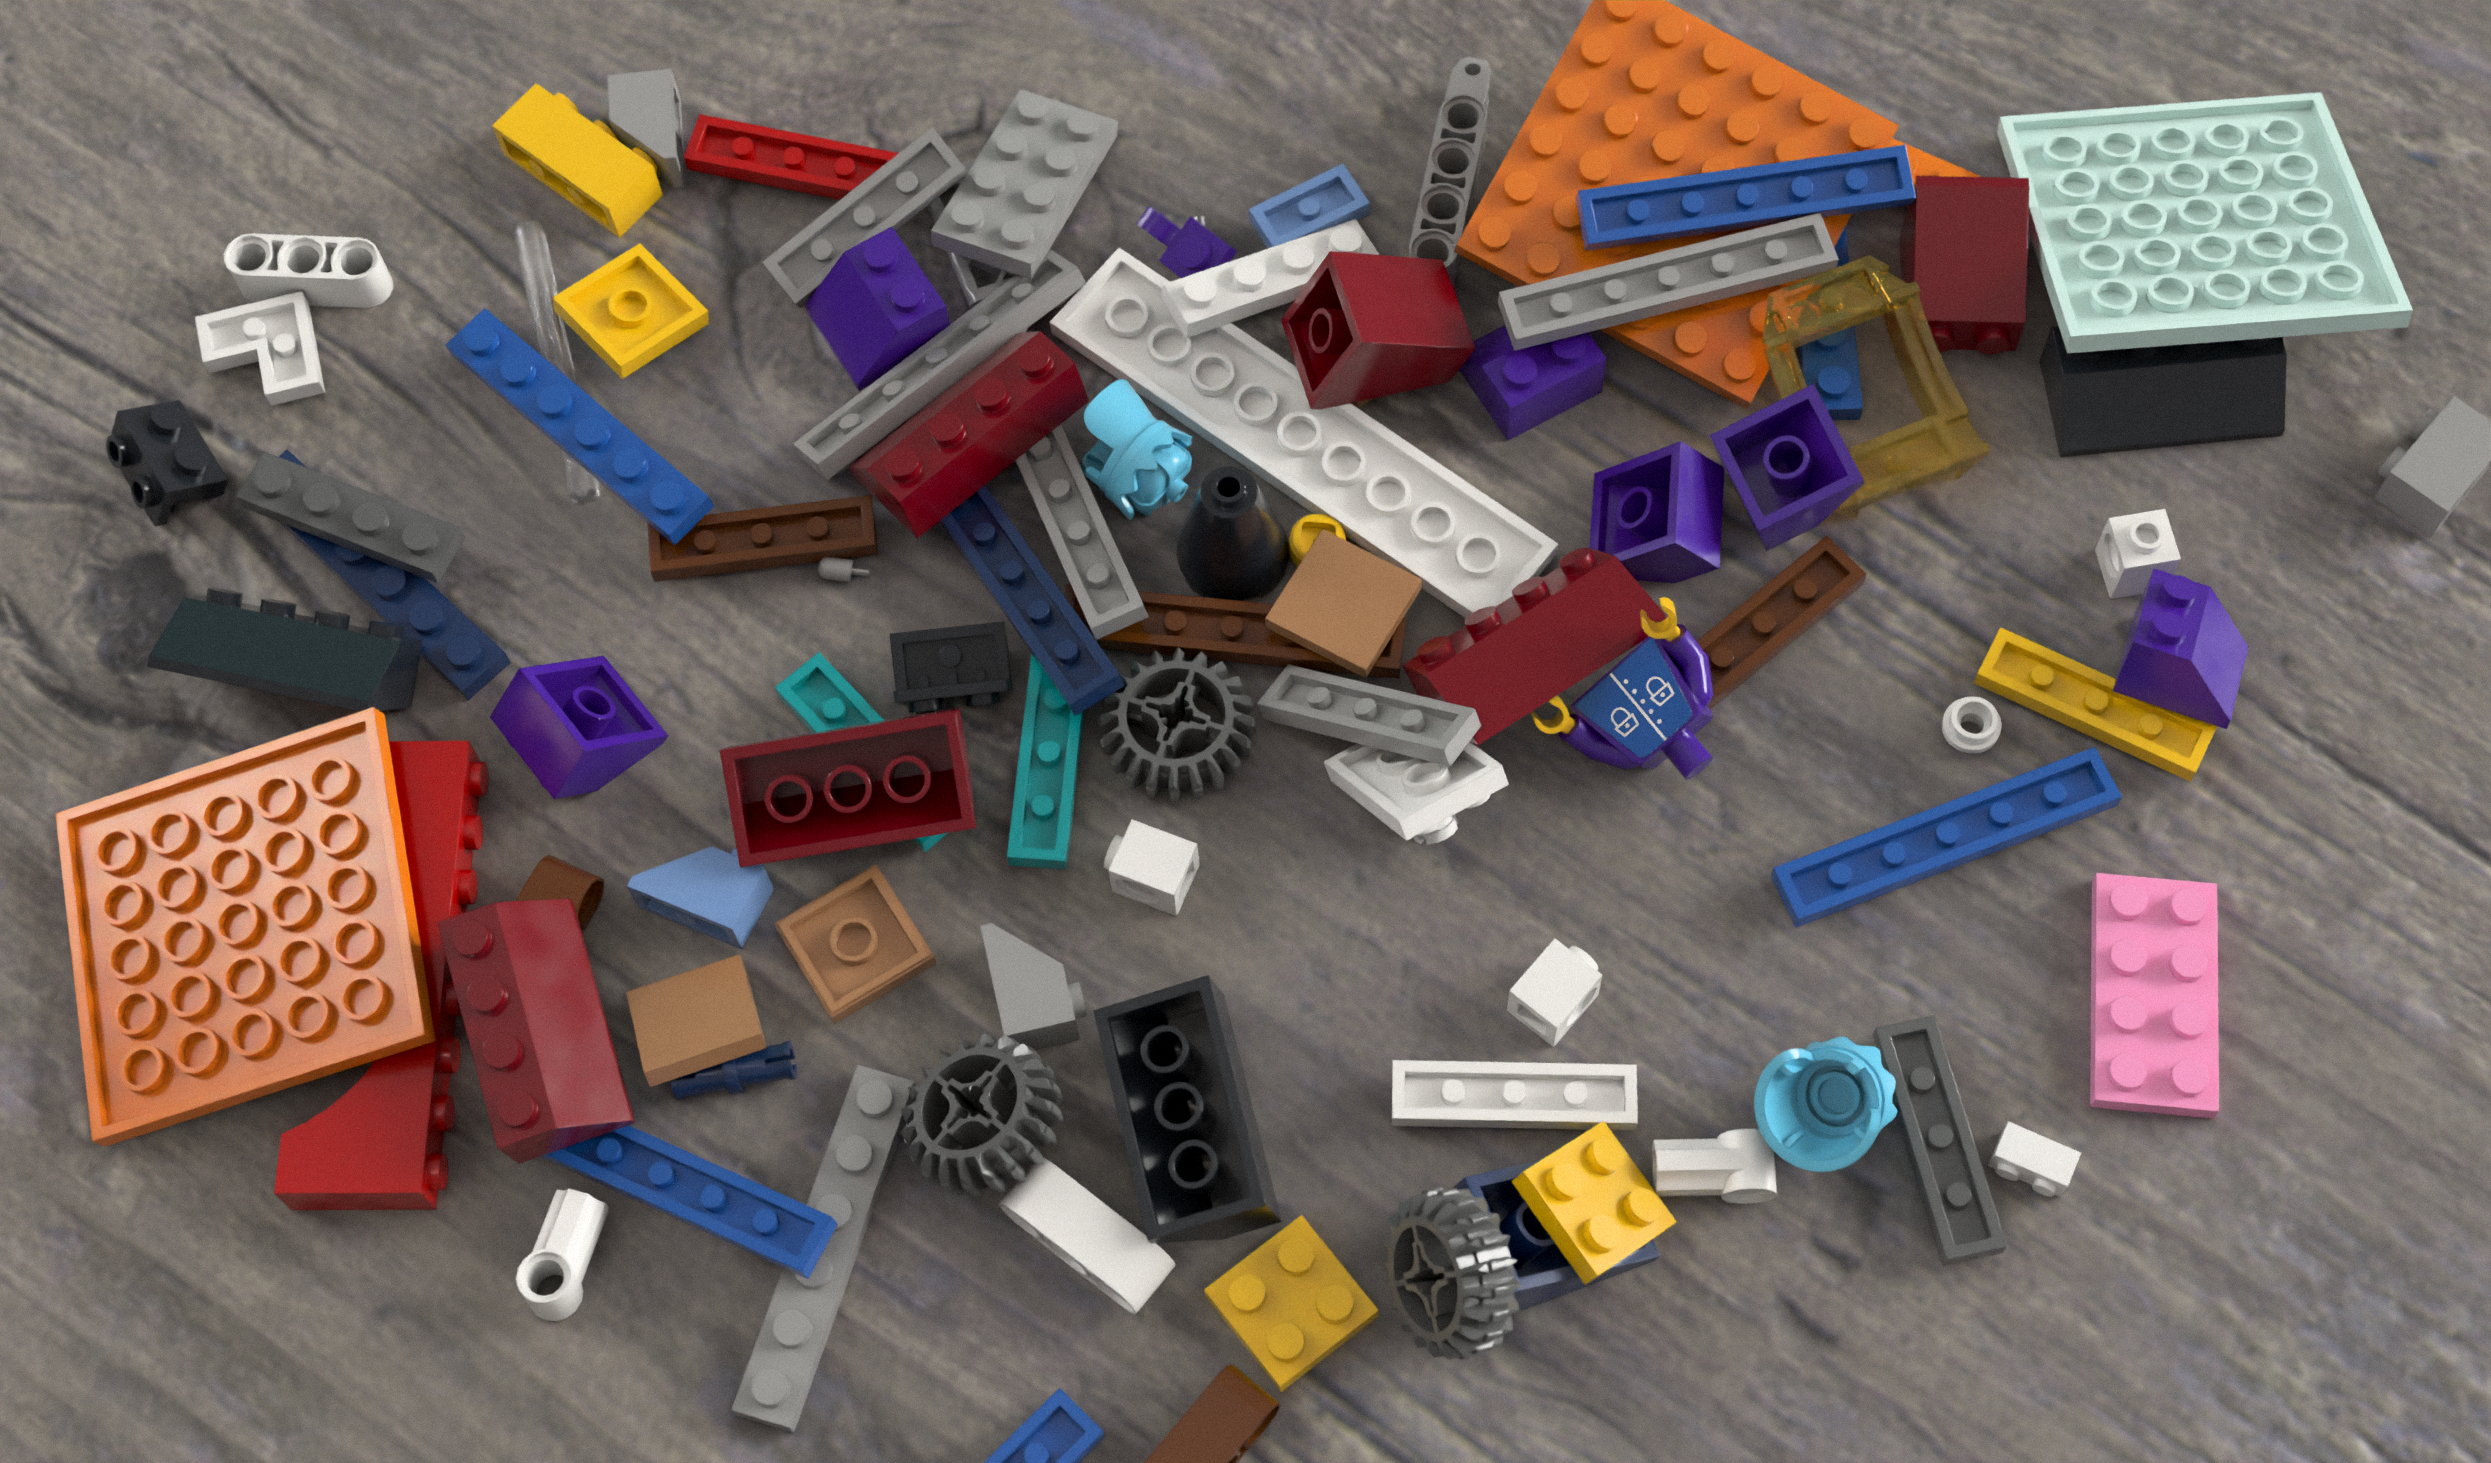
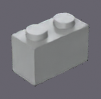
[2374,396,2491,538]

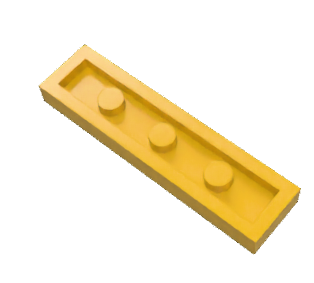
[1974,627,2217,782]

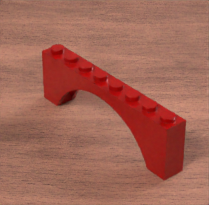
[274,741,489,1210]

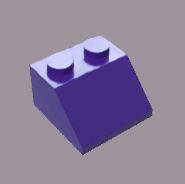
[804,226,950,391]
[1459,325,1607,441]
[1710,384,1864,551]
[1589,441,1724,583]
[2112,569,2249,729]
[490,656,668,799]

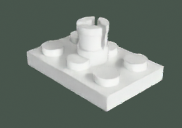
[1324,742,1509,845]

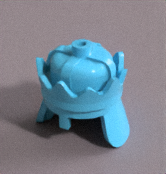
[1080,379,1193,520]
[1754,1037,1897,1172]

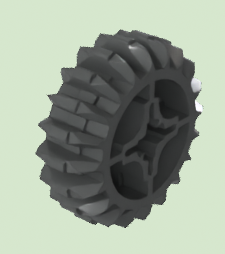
[1098,647,1255,804]
[900,1033,1064,1199]
[1382,1187,1521,1360]

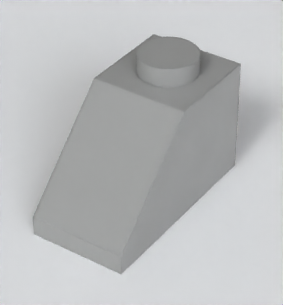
[600,68,685,188]
[980,923,1087,1050]

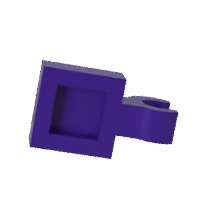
[1136,206,1237,278]

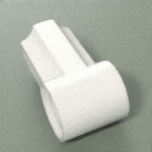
[1652,1129,1777,1204]
[516,1188,609,1321]

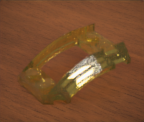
[1762,255,1990,519]

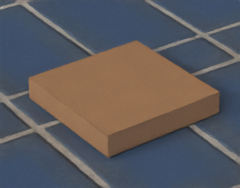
[1265,529,1422,678]
[773,864,937,1024]
[626,954,767,1087]

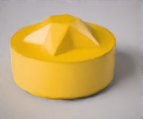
[1289,514,1346,566]

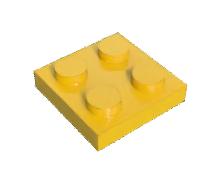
[552,243,709,379]
[1512,1121,1677,1285]
[1204,1215,1379,1392]

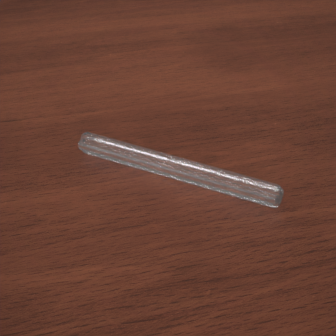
[514,221,601,506]

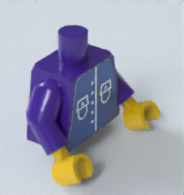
[1531,597,1714,780]

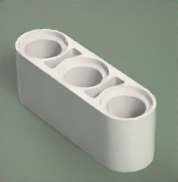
[224,233,393,308]
[999,1157,1176,1314]

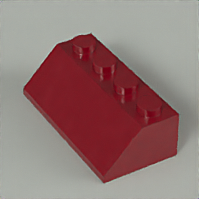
[848,331,1089,539]
[1402,548,1666,745]
[719,708,976,868]
[437,899,635,1164]

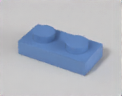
[1249,164,1370,249]

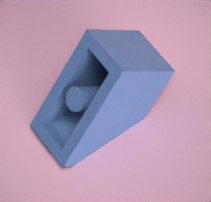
[627,846,774,950]

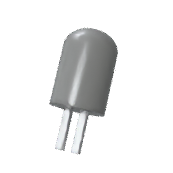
[818,557,869,582]

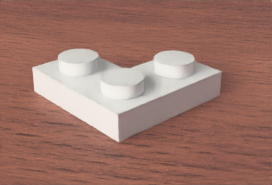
[195,291,325,406]

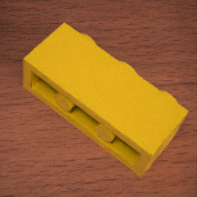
[492,83,663,238]

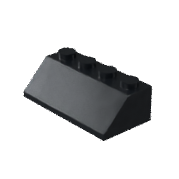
[2039,326,2287,457]
[147,588,423,711]
[1093,975,1282,1243]

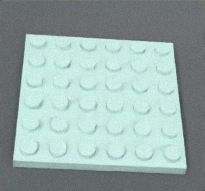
[1997,92,2413,353]

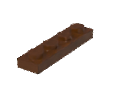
[647,495,878,582]
[1697,535,1867,710]

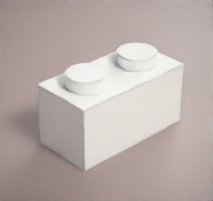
[1988,1121,2081,1197]

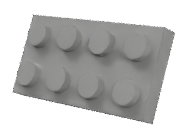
[931,89,1118,279]

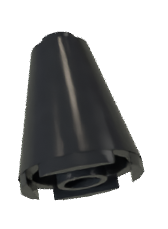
[1177,467,1289,601]

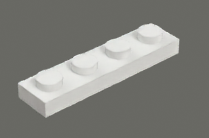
[1161,219,1379,338]
[1392,1060,1638,1130]

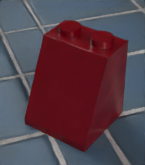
[1900,176,2029,354]
[1281,251,1475,410]

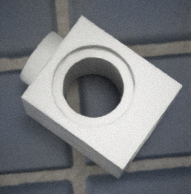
[2095,509,2181,599]
[1104,819,1200,916]
[1507,939,1602,1047]

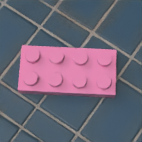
[2090,873,2219,1119]

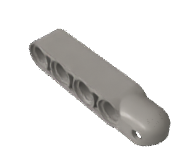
[1409,57,1491,287]

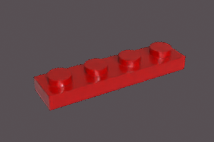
[683,114,899,200]

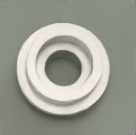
[1942,696,2002,754]

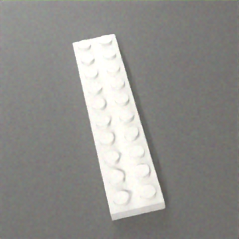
[1050,248,1558,618]

